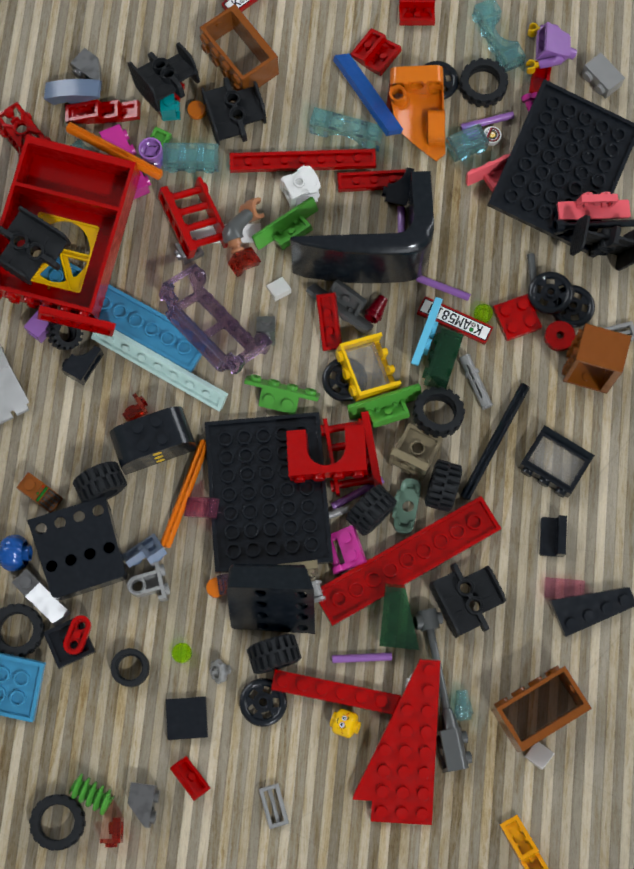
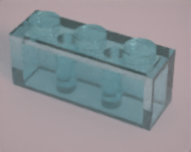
[162,143,220,173]

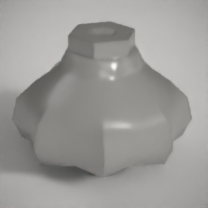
[210,659,231,684]

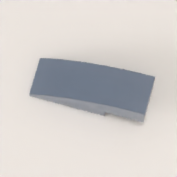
[44,79,102,105]

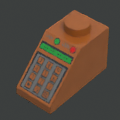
[16,472,63,513]

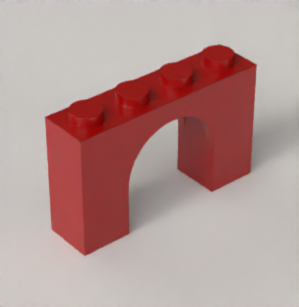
[286,425,368,483]

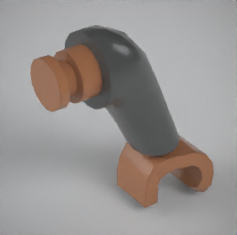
[222,197,265,254]

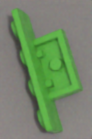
[252,197,318,250]
[244,374,320,414]
[347,384,422,428]

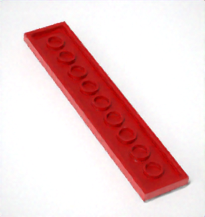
[318,496,501,626]

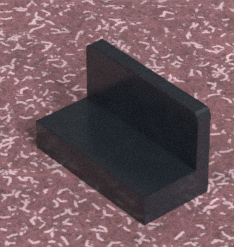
[539,515,567,557]

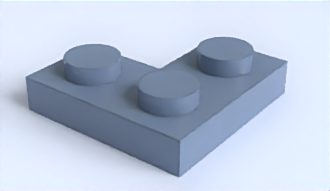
[122,534,167,568]

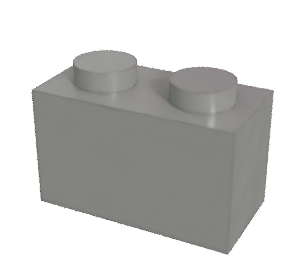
[582,53,625,99]

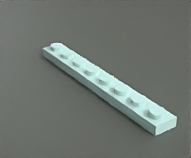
[91,330,228,411]

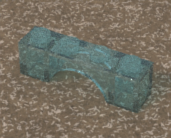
[472,0,526,72]
[309,107,384,152]

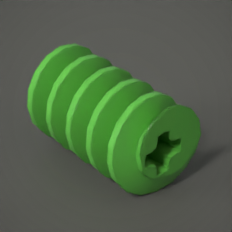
[69,773,115,815]

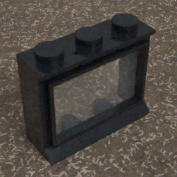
[518,425,595,498]

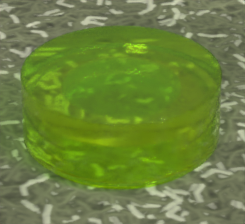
[474,304,493,323]
[172,643,192,663]

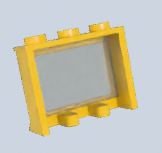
[335,332,402,402]

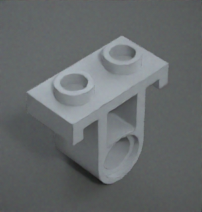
[127,561,171,602]

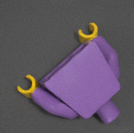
[526,22,577,74]

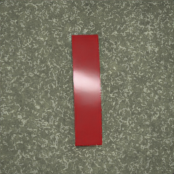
[65,99,140,124]

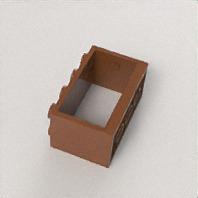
[199,4,279,91]
[561,323,632,394]
[491,665,592,752]

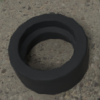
[110,648,150,687]

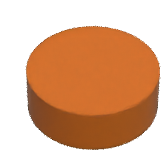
[187,100,206,120]
[206,578,226,598]

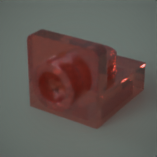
[122,393,148,422]
[100,817,124,848]

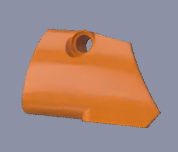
[389,65,445,162]

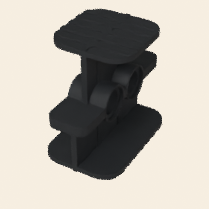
[128,42,200,112]
[201,77,267,146]
[0,206,71,285]
[570,215,634,271]
[429,563,506,638]

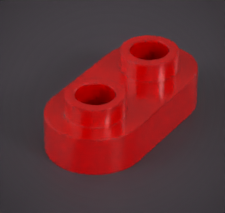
[63,615,92,655]

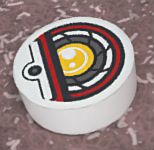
[483,126,501,146]

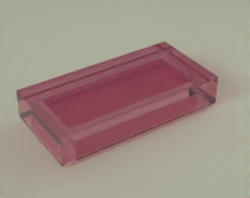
[184,497,220,518]
[544,577,585,599]

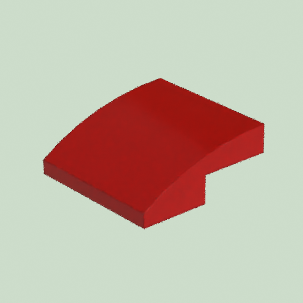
[399,0,435,26]
[350,28,402,76]

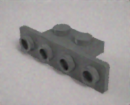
[306,279,374,334]

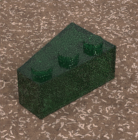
[422,328,464,389]
[379,583,419,650]

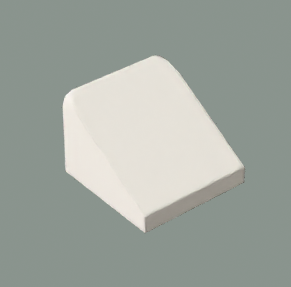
[266,277,291,302]
[524,742,555,770]

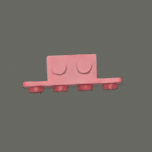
[466,154,510,192]
[557,192,631,221]

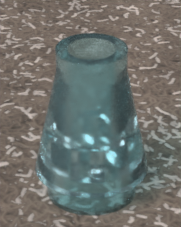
[454,690,474,721]

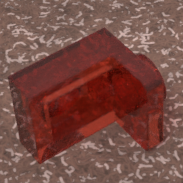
[228,247,261,277]

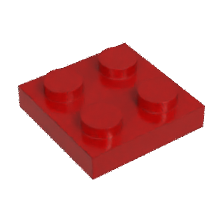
[492,294,542,342]

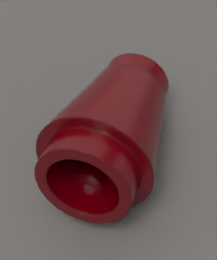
[364,295,388,324]

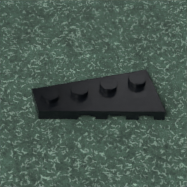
[549,587,634,637]

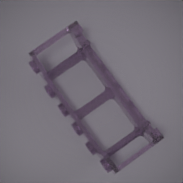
[159,263,273,374]

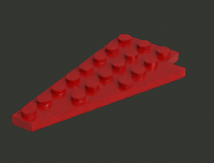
[353,659,440,825]

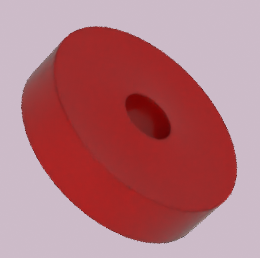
[544,321,575,352]

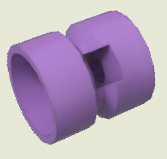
[138,137,165,168]

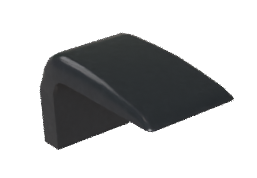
[290,171,434,283]

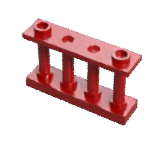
[158,176,228,260]
[320,411,382,497]

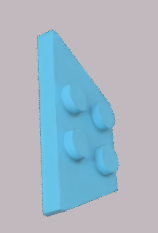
[411,297,443,366]

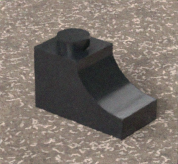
[381,167,414,206]
[61,346,104,385]

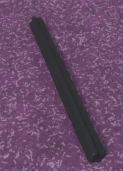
[461,383,530,500]

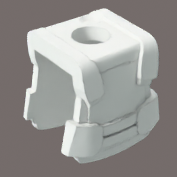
[280,165,321,210]

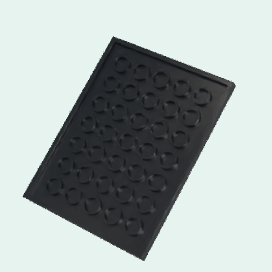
[487,79,634,253]
[205,412,333,574]

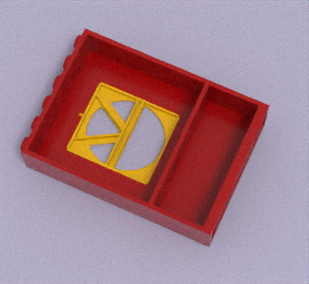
[0,135,141,319]

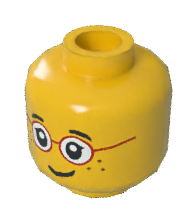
[330,709,361,738]

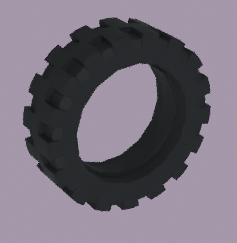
[459,58,508,108]
[412,386,465,438]
[0,603,45,657]
[29,794,86,851]

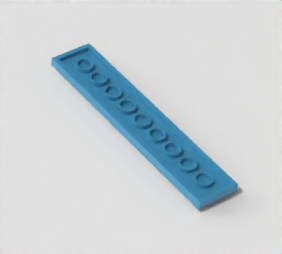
[40,257,211,373]

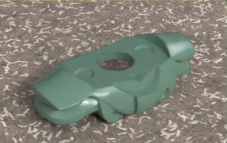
[392,478,421,534]

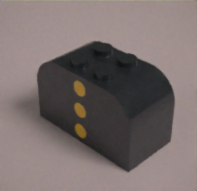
[109,406,197,475]

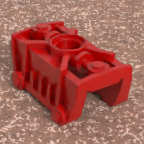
[0,102,51,158]

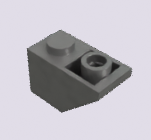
[71,48,103,91]
[128,782,160,828]

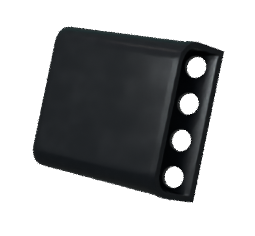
[27,496,128,600]
[227,564,315,634]

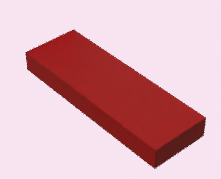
[316,292,342,351]

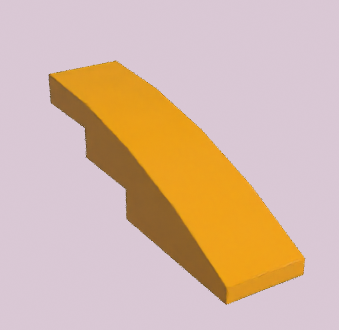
[500,815,549,869]

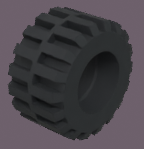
[425,459,462,512]
[73,461,127,503]
[346,484,397,536]
[247,634,302,674]

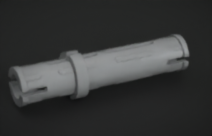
[459,354,493,410]

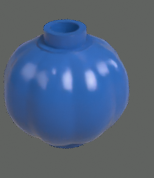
[0,535,33,572]

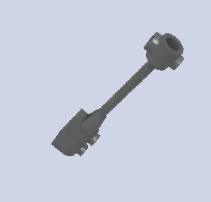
[413,608,472,773]

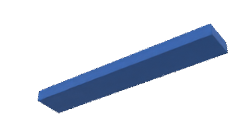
[333,53,403,136]

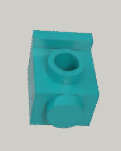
[160,94,181,121]

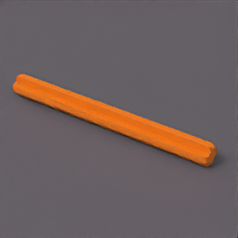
[66,122,163,180]
[160,439,207,548]

